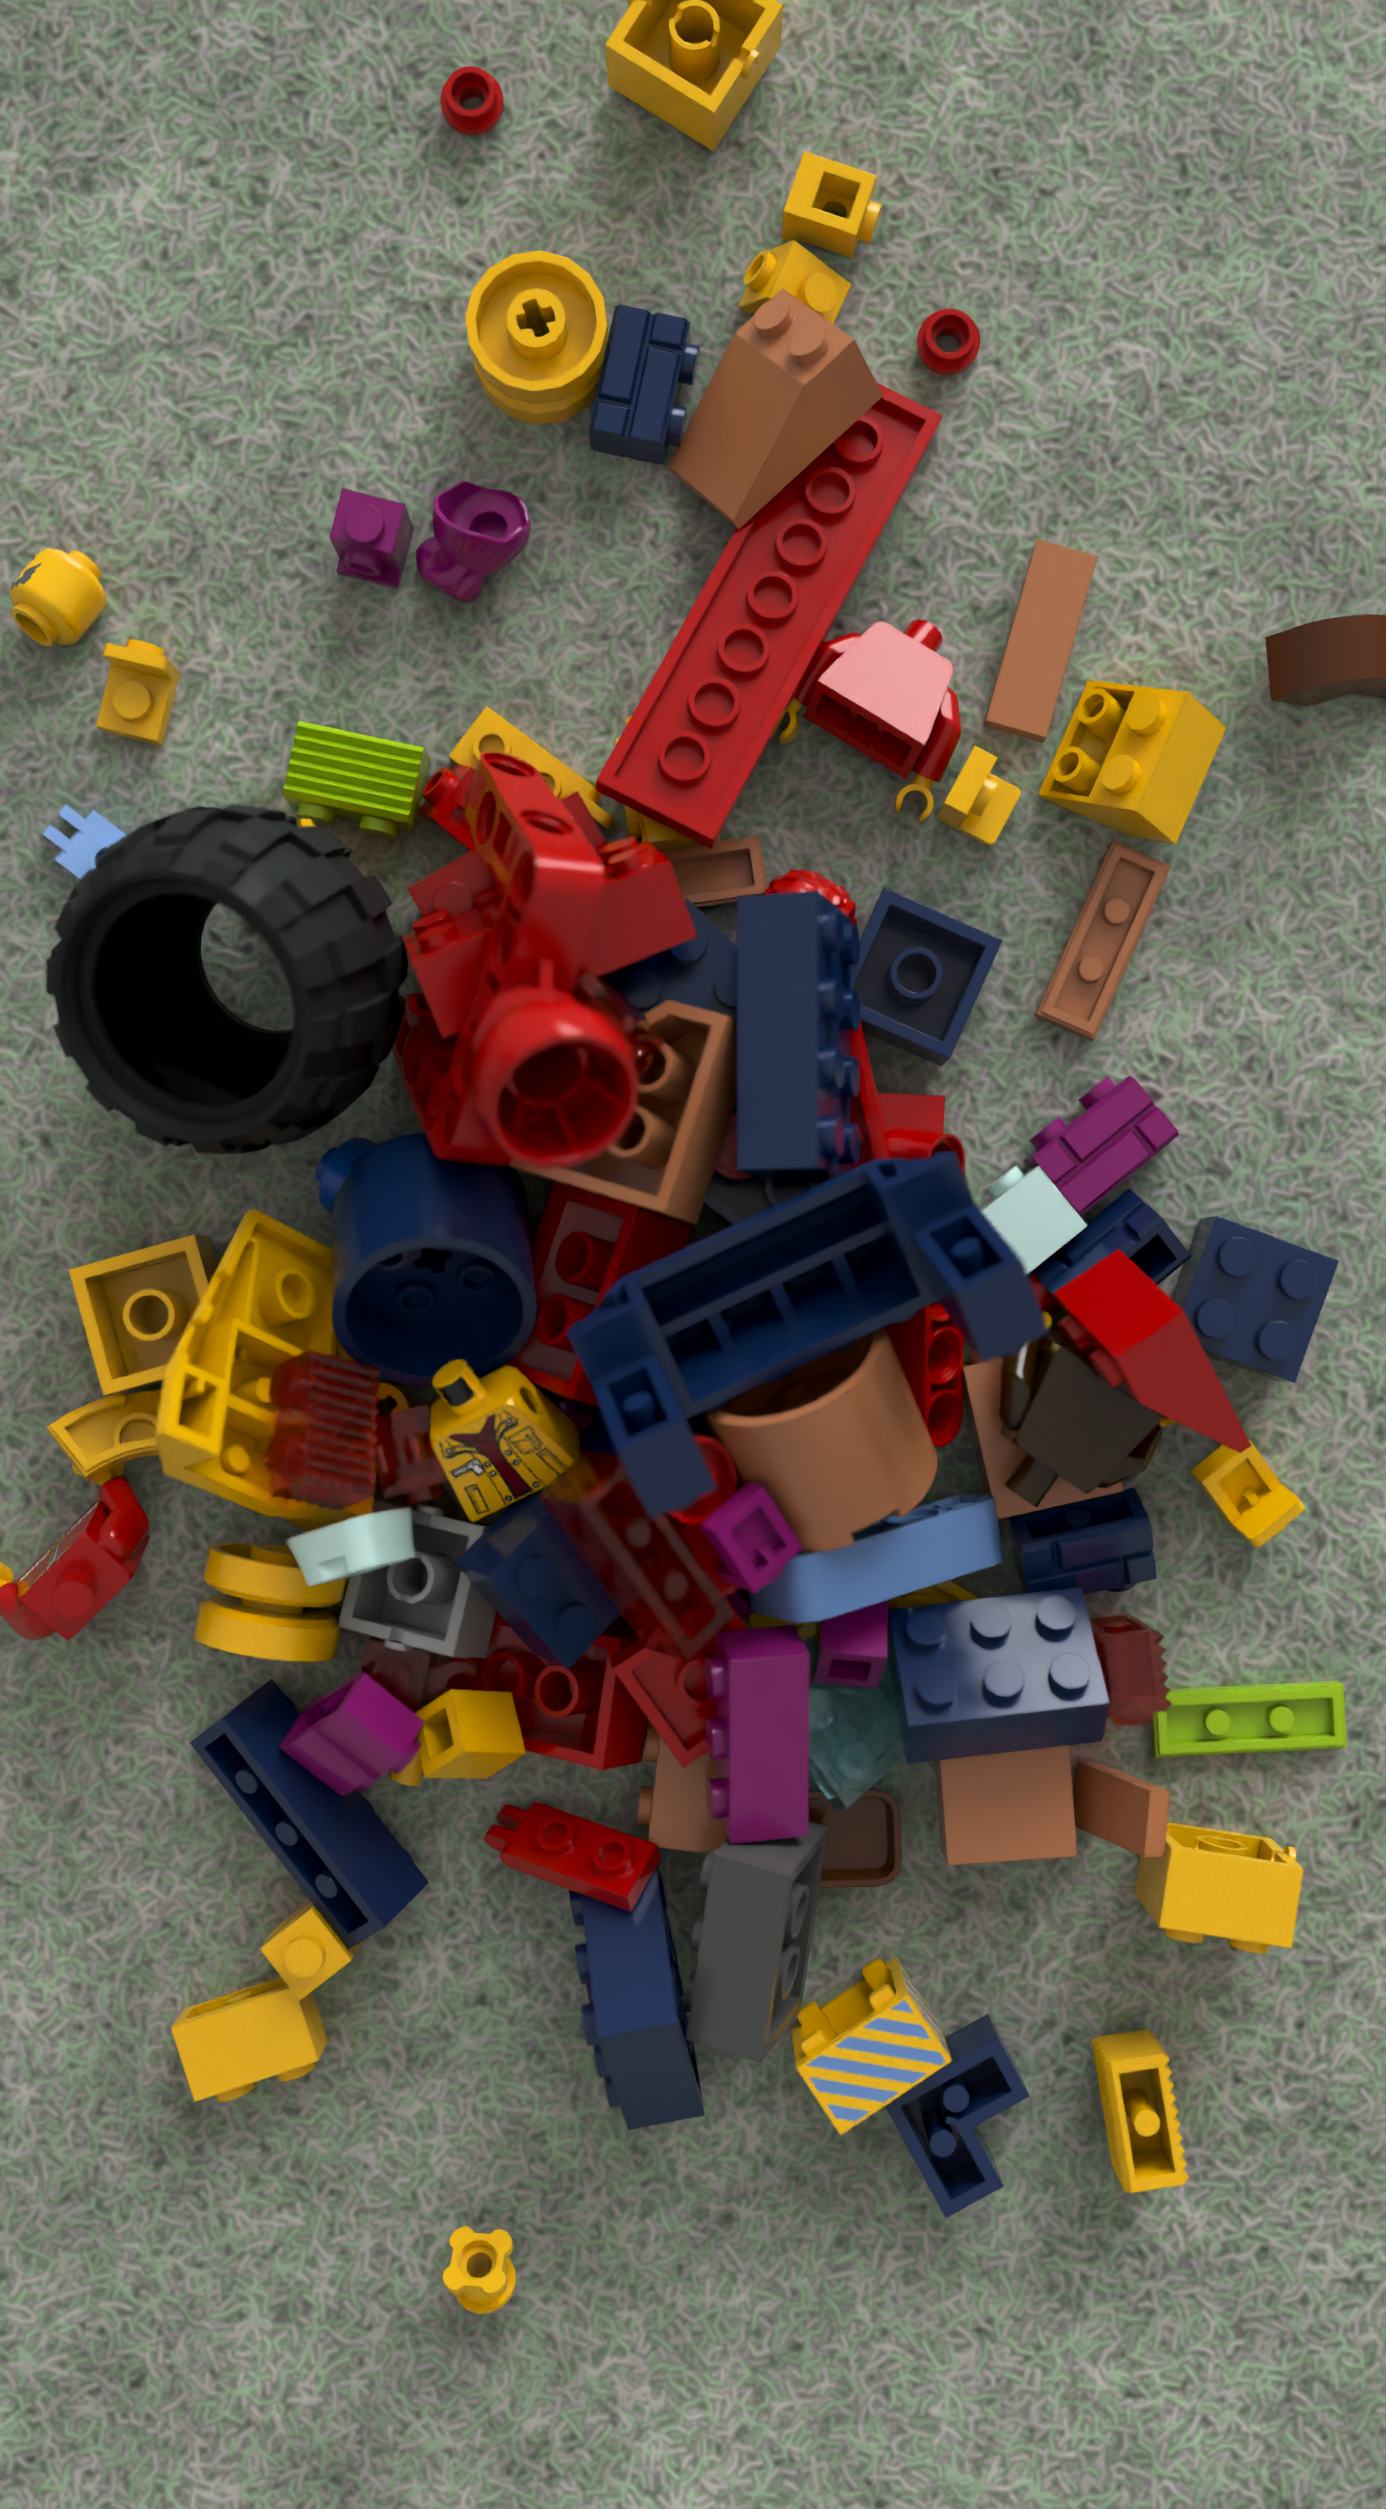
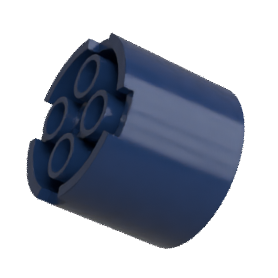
[332,1133,537,1387]

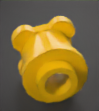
[442,2226,516,2314]

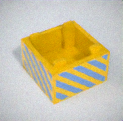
[791,1957,952,2135]

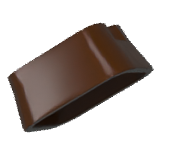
[808,1788,902,1888]

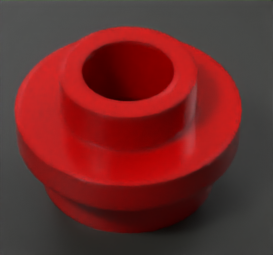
[440,66,504,135]
[916,309,980,375]

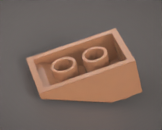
[668,289,883,529]

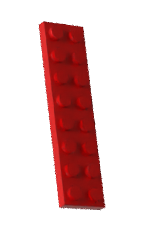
[596,383,943,849]

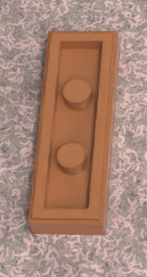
[983,539,1098,743]
[1034,841,1171,1041]

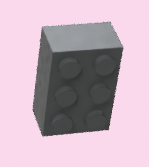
[682,1821,829,2063]

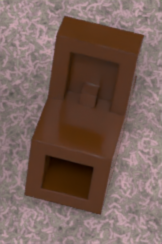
[1265,614,1386,706]

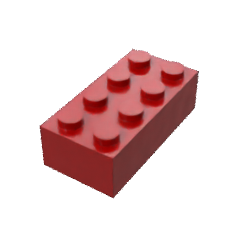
[402,837,697,1038]

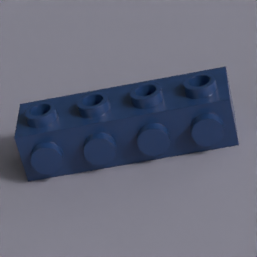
[190,1679,429,1949]

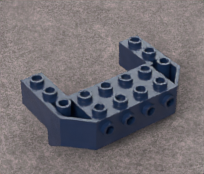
[566,1151,1049,1520]

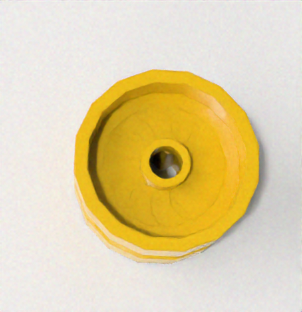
[465,250,609,425]
[194,1542,349,1662]

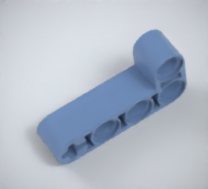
[748,1493,1004,1623]

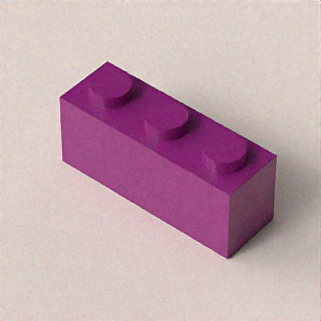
[705,1625,810,1844]

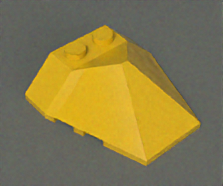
[155,1209,378,1522]

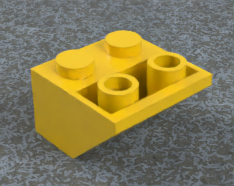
[1038,680,1226,844]

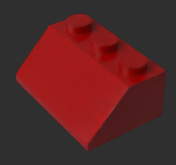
[499,1182,693,1407]

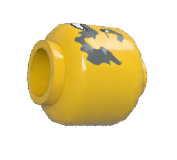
[9,548,107,647]

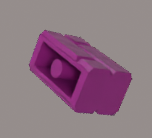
[1024,1076,1179,1217]

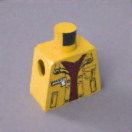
[430,1359,581,1522]

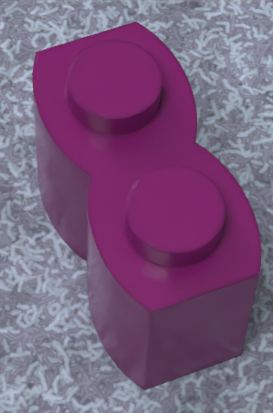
[279,1672,424,1796]

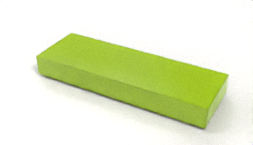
[1149,1681,1347,1758]

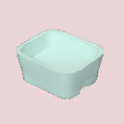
[287,1507,416,1587]

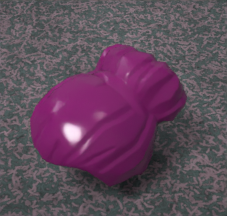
[416,480,531,603]

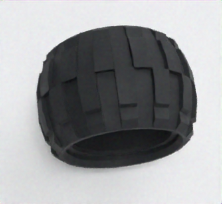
[46,804,409,1154]

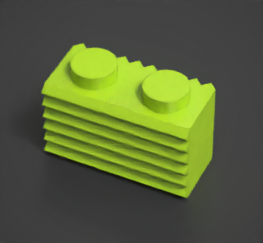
[282,721,430,839]

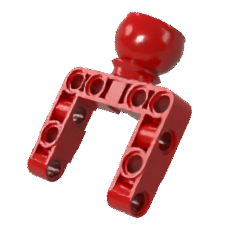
[392,751,639,1168]

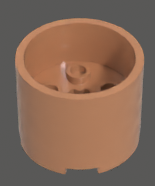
[701,1326,938,1552]

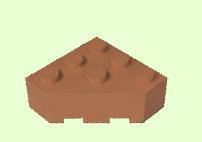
[507,1000,737,1225]

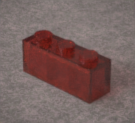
[538,1451,735,1661]

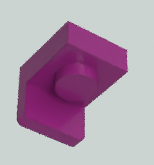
[700,1481,803,1593]

